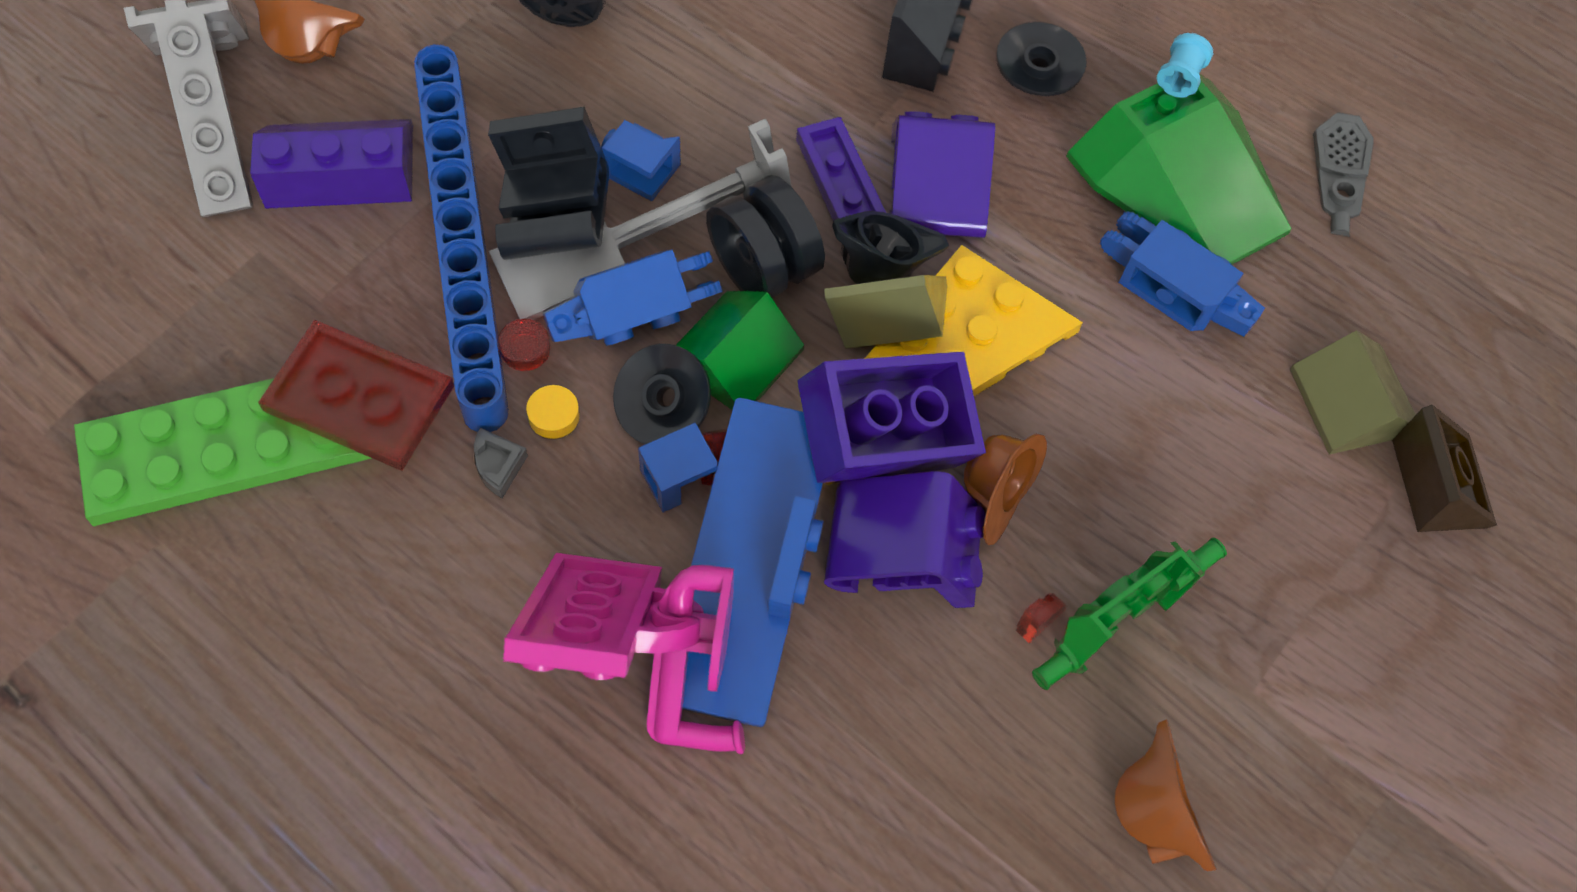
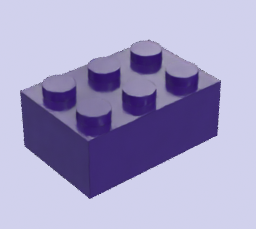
[797,352,986,483]

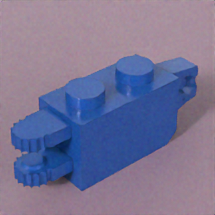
[1099,211,1265,337]
[543,249,722,346]

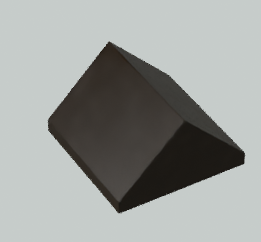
[1392,405,1497,532]

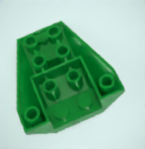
[1066,74,1292,265]

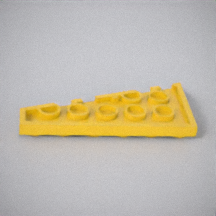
[825,245,1083,485]

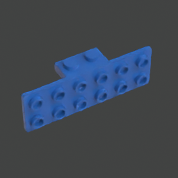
[682,398,824,727]

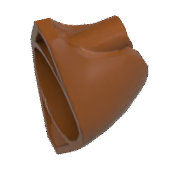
[254,0,364,64]
[1115,719,1217,871]

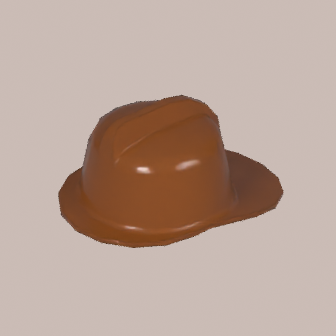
[964,433,1047,545]

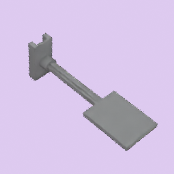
[489,118,791,325]

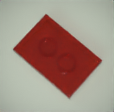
[258,320,454,471]

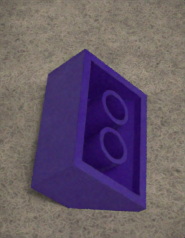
[250,119,413,209]

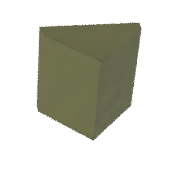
[824,275,947,349]
[1290,330,1416,455]

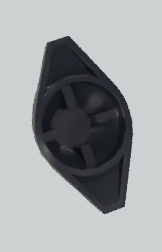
[832,211,949,284]

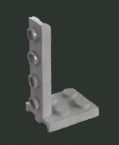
[124,0,253,217]

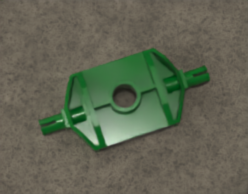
[1032,537,1227,690]

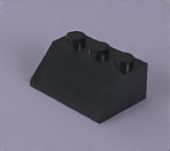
[882,0,973,92]

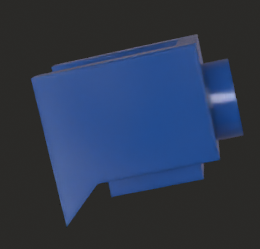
[601,120,681,201]

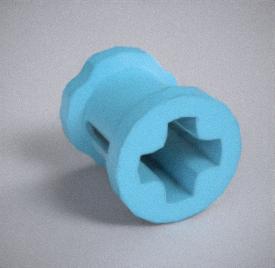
[1157,33,1213,98]

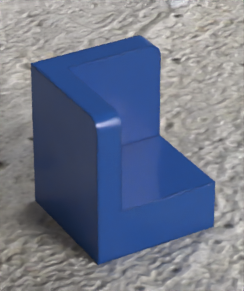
[638,422,717,513]

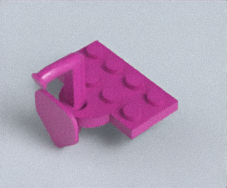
[503,553,745,755]

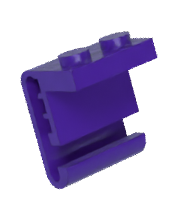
[889,111,995,238]
[824,471,986,608]

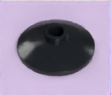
[996,22,1087,96]
[613,344,711,444]

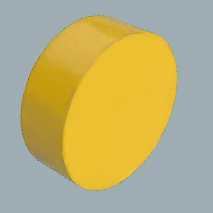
[526,385,580,439]

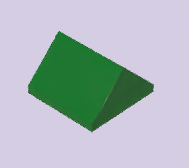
[676,291,804,410]

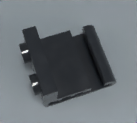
[488,106,609,260]

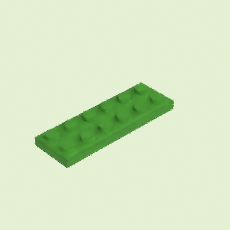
[74,351,414,527]

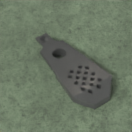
[1313,112,1374,237]

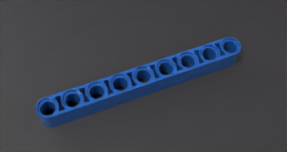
[414,45,509,432]

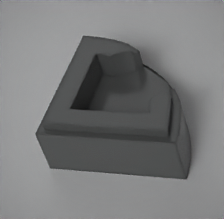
[474,428,528,499]

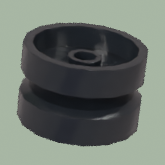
[706,175,825,298]

